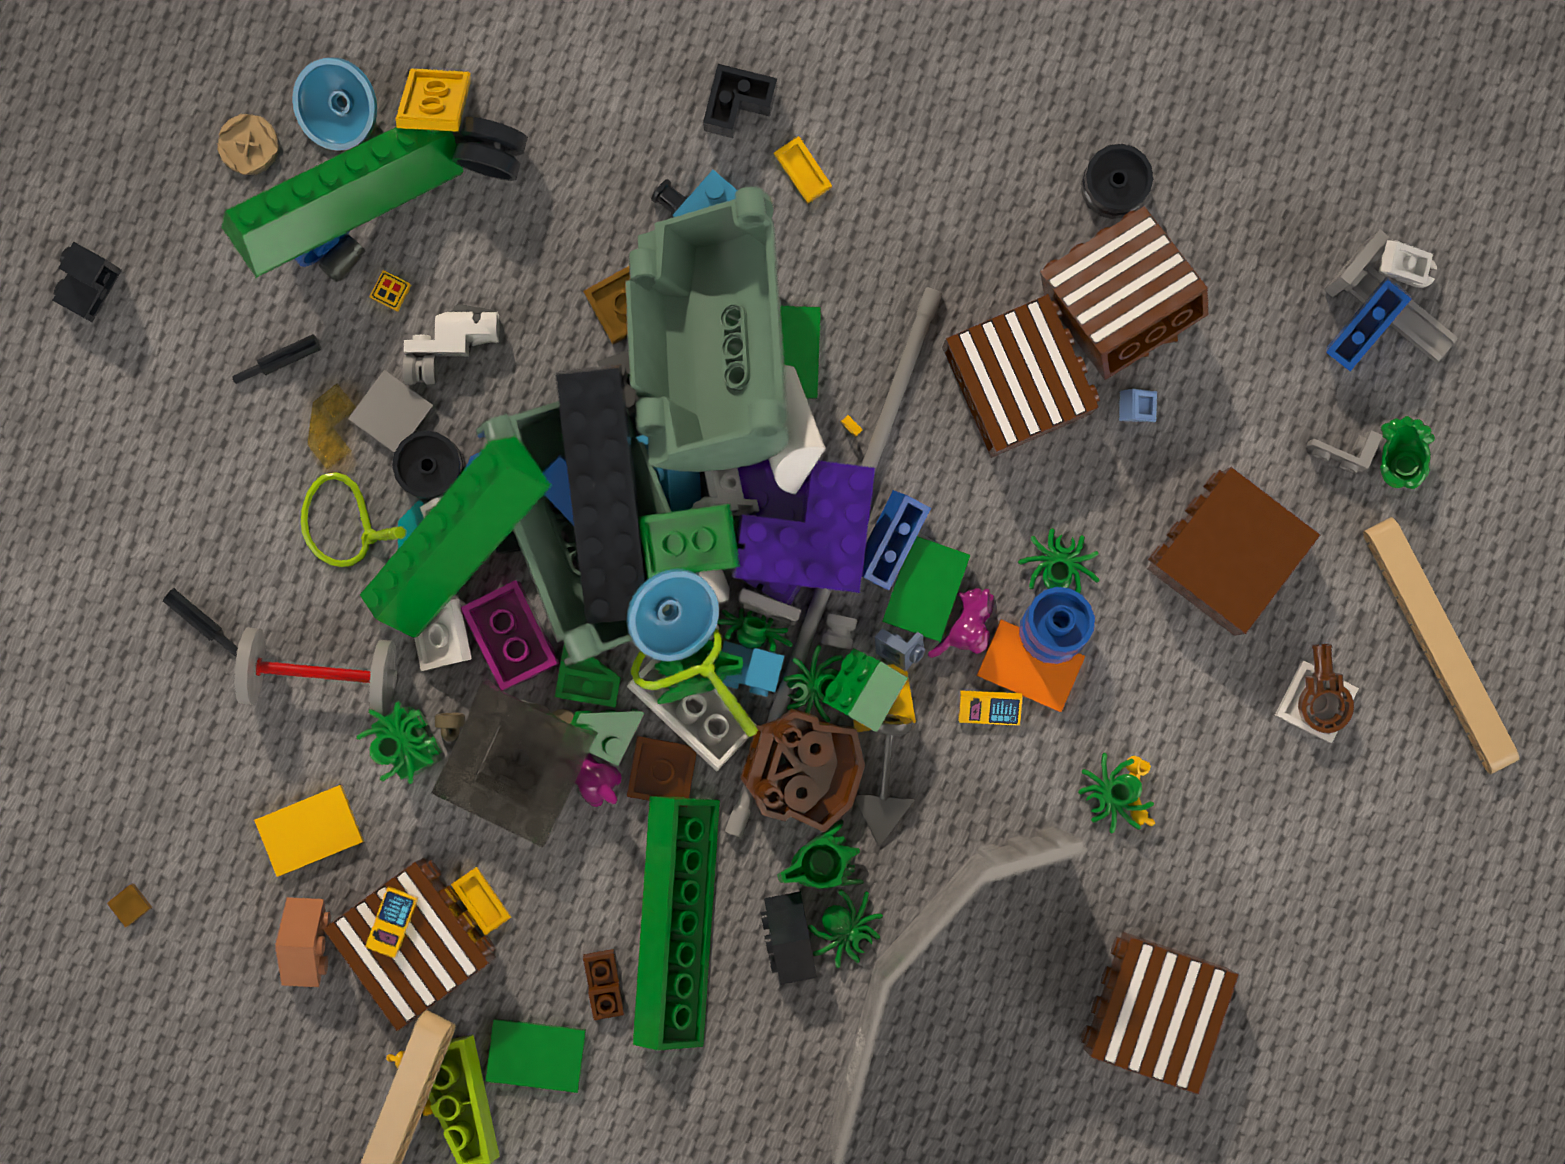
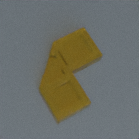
[307,383,356,469]

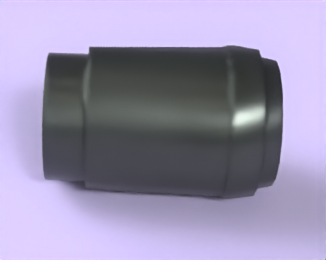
[319,235,366,283]

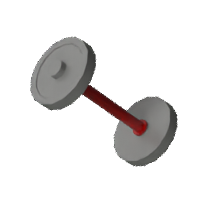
[235,627,397,717]

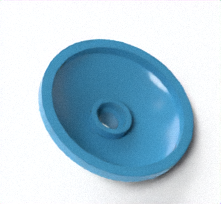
[292,57,377,150]
[627,569,719,661]

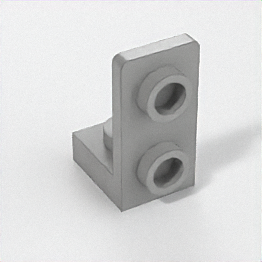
[1306,430,1383,473]

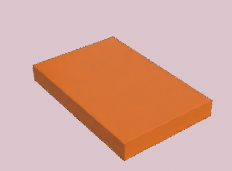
[976,619,1085,712]

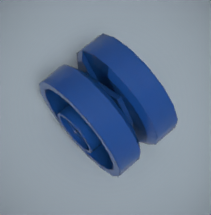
[1019,587,1095,664]

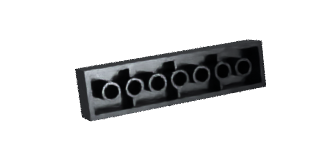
[555,364,647,624]

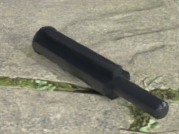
[232,334,321,384]
[162,588,238,657]

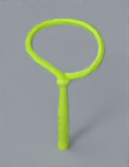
[301,472,406,567]
[631,628,758,737]

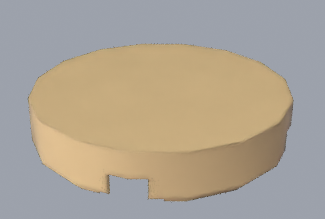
[217,114,279,175]

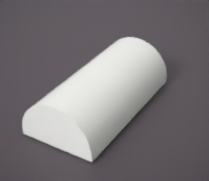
[769,365,825,494]
[627,658,757,772]

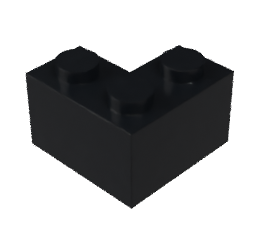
[703,64,777,138]
[52,241,122,322]
[760,891,817,985]

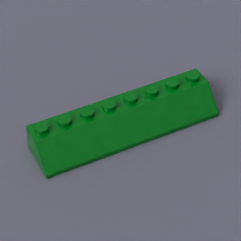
[221,127,464,278]
[360,436,551,638]
[633,796,720,1051]

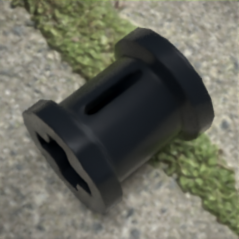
[651,179,689,218]

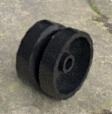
[452,117,528,181]
[1081,143,1154,219]
[392,430,466,501]

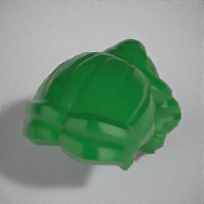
[1380,416,1435,489]

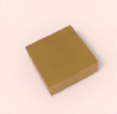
[107,883,152,927]

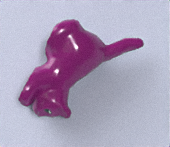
[928,588,994,658]
[555,745,622,807]

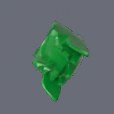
[654,640,743,705]
[777,819,864,888]

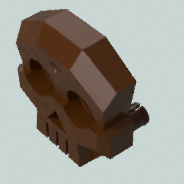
[740,708,865,832]

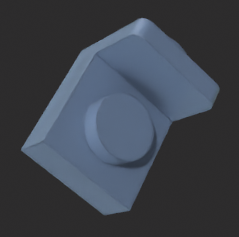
[875,628,925,671]

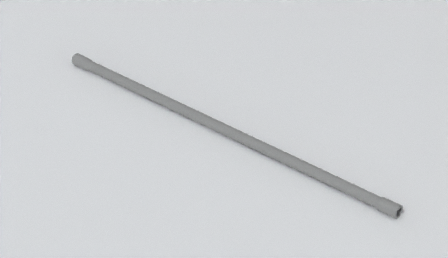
[725,287,943,838]

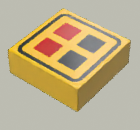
[369,270,412,312]

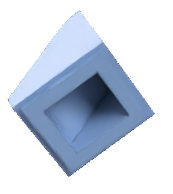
[1119,389,1157,422]

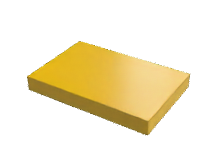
[396,69,471,131]
[254,785,365,877]

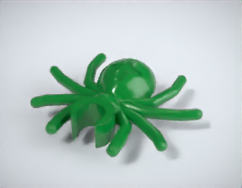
[1018,528,1100,593]
[717,608,793,653]
[783,645,844,722]
[356,702,436,784]
[1078,753,1154,834]
[808,889,883,968]

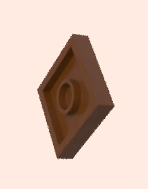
[627,736,697,808]

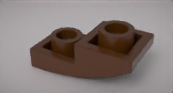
[583,949,624,1020]

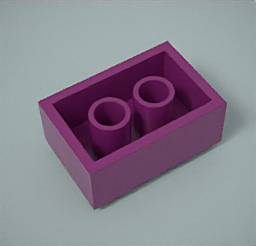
[460,580,560,691]

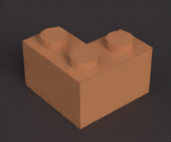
[275,897,331,987]

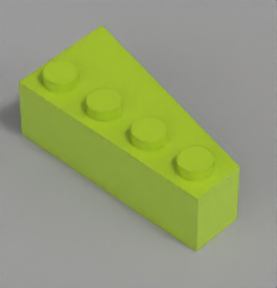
[428,1034,500,1164]

